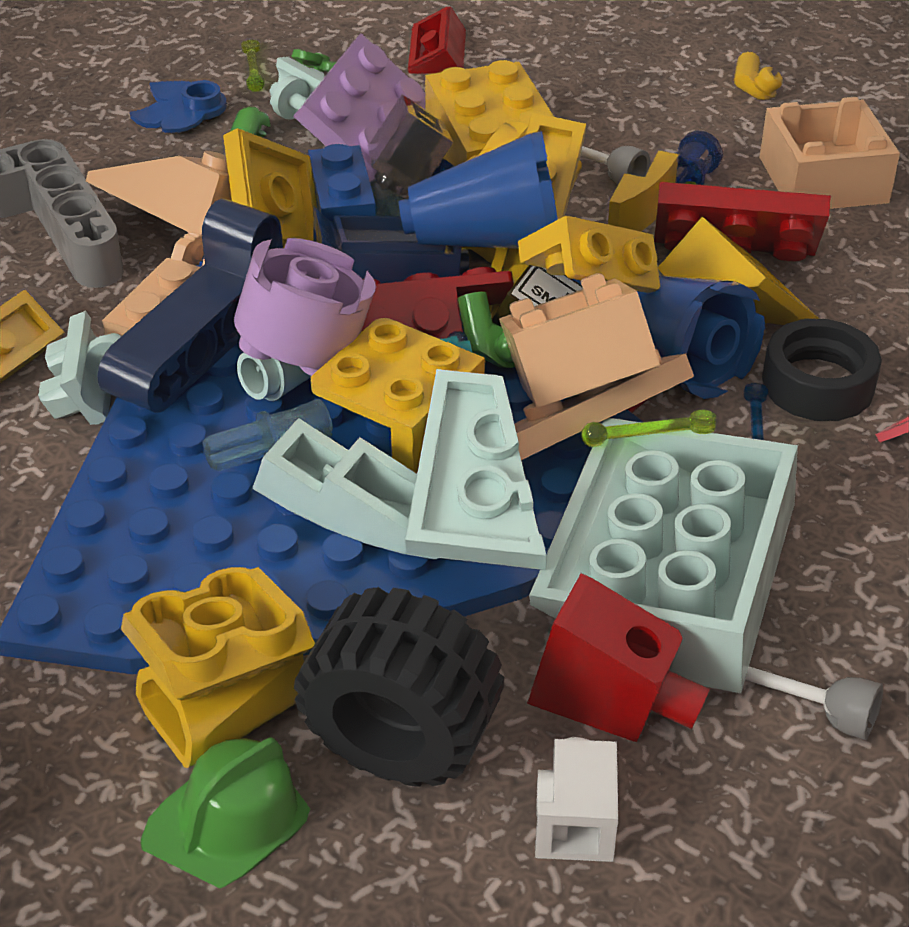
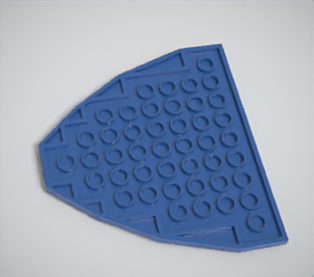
[0,256,644,674]

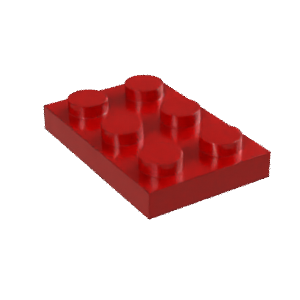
[654,182,831,261]

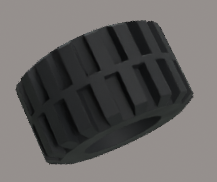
[294,587,504,787]

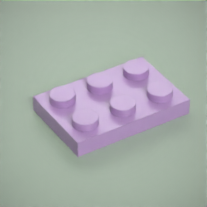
[293,33,425,183]

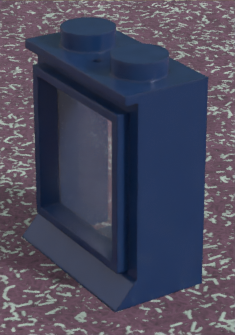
[313,207,469,284]

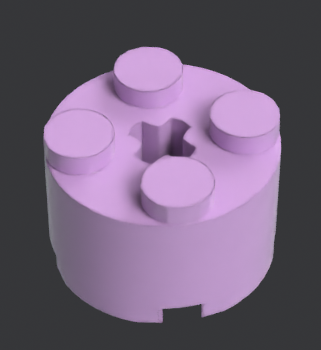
[234,238,376,376]

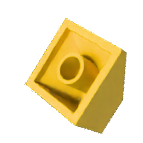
[658,217,820,325]

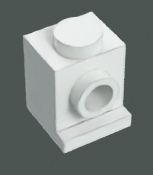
[535,737,618,862]

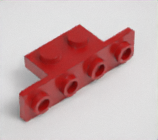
[361,267,514,341]

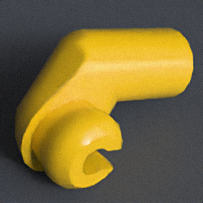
[734,52,783,100]

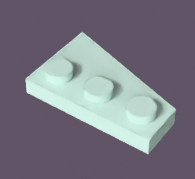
[405,369,547,570]

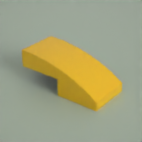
[608,150,679,232]

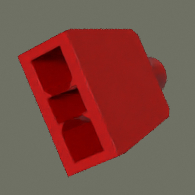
[527,573,710,742]

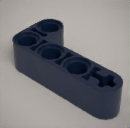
[98,198,283,413]

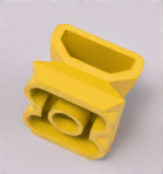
[121,567,315,768]

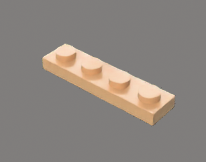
[515,349,694,460]

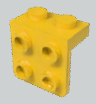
[311,318,485,474]

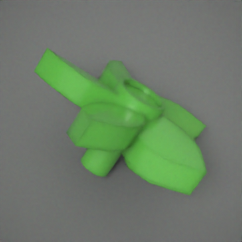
[291,49,336,73]

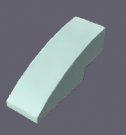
[252,418,437,559]

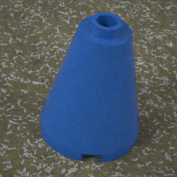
[399,131,558,249]
[637,276,765,399]

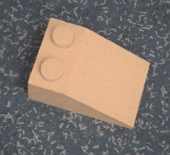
[86,151,232,235]

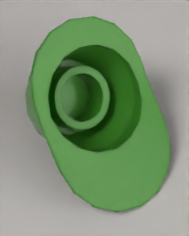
[141,737,310,889]

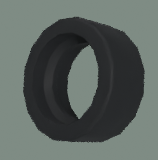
[762,319,882,421]

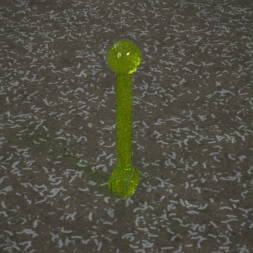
[241,40,265,92]
[581,410,716,447]

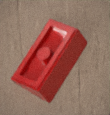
[408,6,466,74]

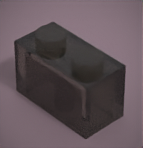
[368,94,453,194]

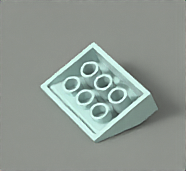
[529,418,798,693]

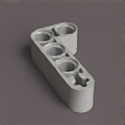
[0,139,124,288]

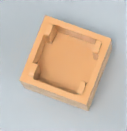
[759,97,900,209]
[499,273,660,408]

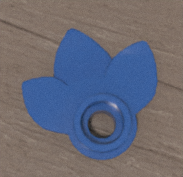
[129,80,227,133]

